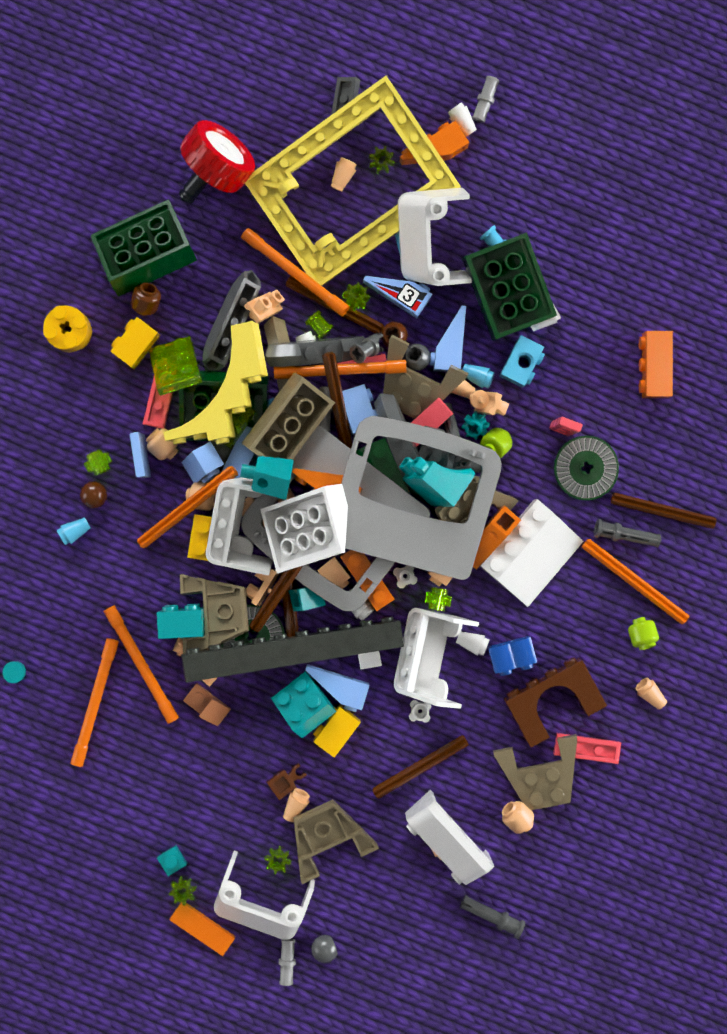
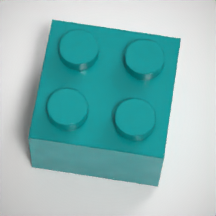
[157,603,205,639]
[271,671,337,738]

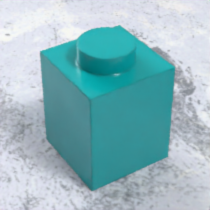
[289,586,326,612]

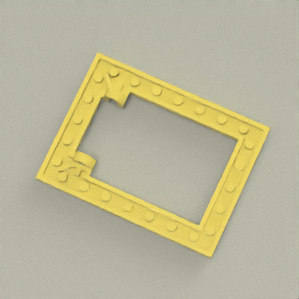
[245,76,461,286]

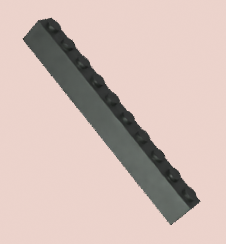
[181,617,404,683]

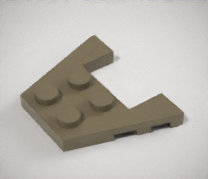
[383,335,468,419]
[434,481,518,523]
[180,574,249,654]
[493,734,577,810]
[293,800,379,884]

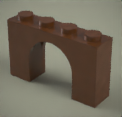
[504,657,607,747]

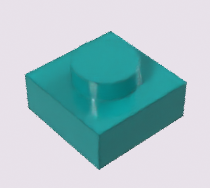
[157,845,187,876]

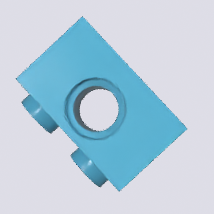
[499,335,545,388]

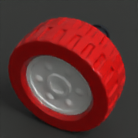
[179,120,255,204]

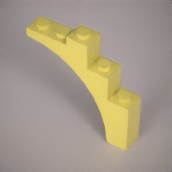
[163,321,268,445]

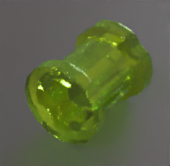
[305,310,334,339]

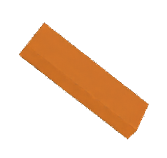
[169,900,236,956]

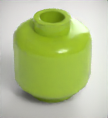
[480,427,513,458]
[628,617,659,650]

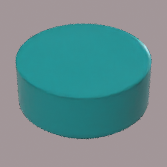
[2,661,26,683]

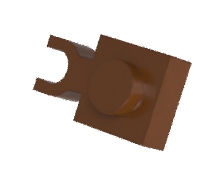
[266,763,307,800]

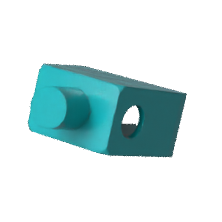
[240,456,294,500]

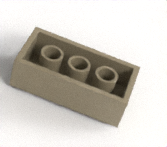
[242,372,335,460]

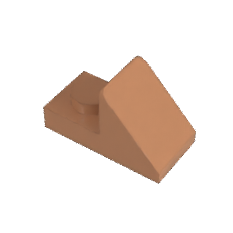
[183,683,231,726]

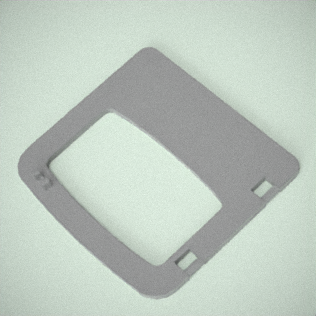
[341,416,502,580]
[241,425,430,611]

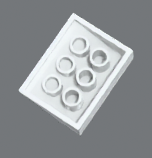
[260,484,348,573]
[480,499,584,607]

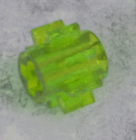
[369,146,395,174]
[342,282,370,311]
[84,449,113,476]
[425,587,452,611]
[264,846,291,875]
[169,876,197,906]

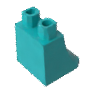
[399,457,475,507]

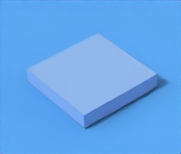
[129,432,151,478]

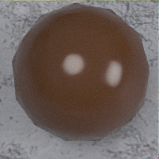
[381,322,408,348]
[80,481,108,509]

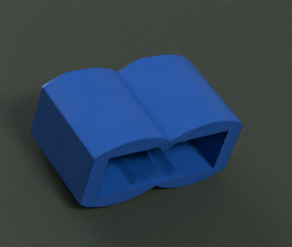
[487,636,537,676]

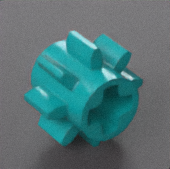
[462,411,490,440]

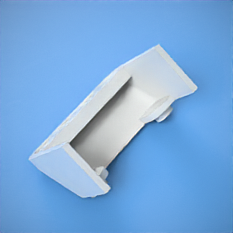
[398,188,472,286]
[206,477,273,576]
[394,608,479,709]
[405,789,494,885]
[214,850,315,940]

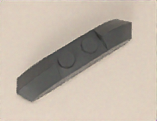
[203,270,261,371]
[265,336,365,367]
[374,393,420,496]

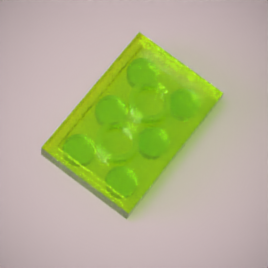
[149,336,202,396]

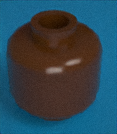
[130,283,161,316]

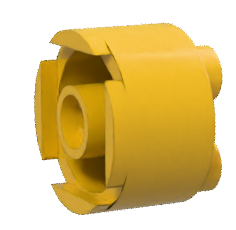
[43,306,92,353]

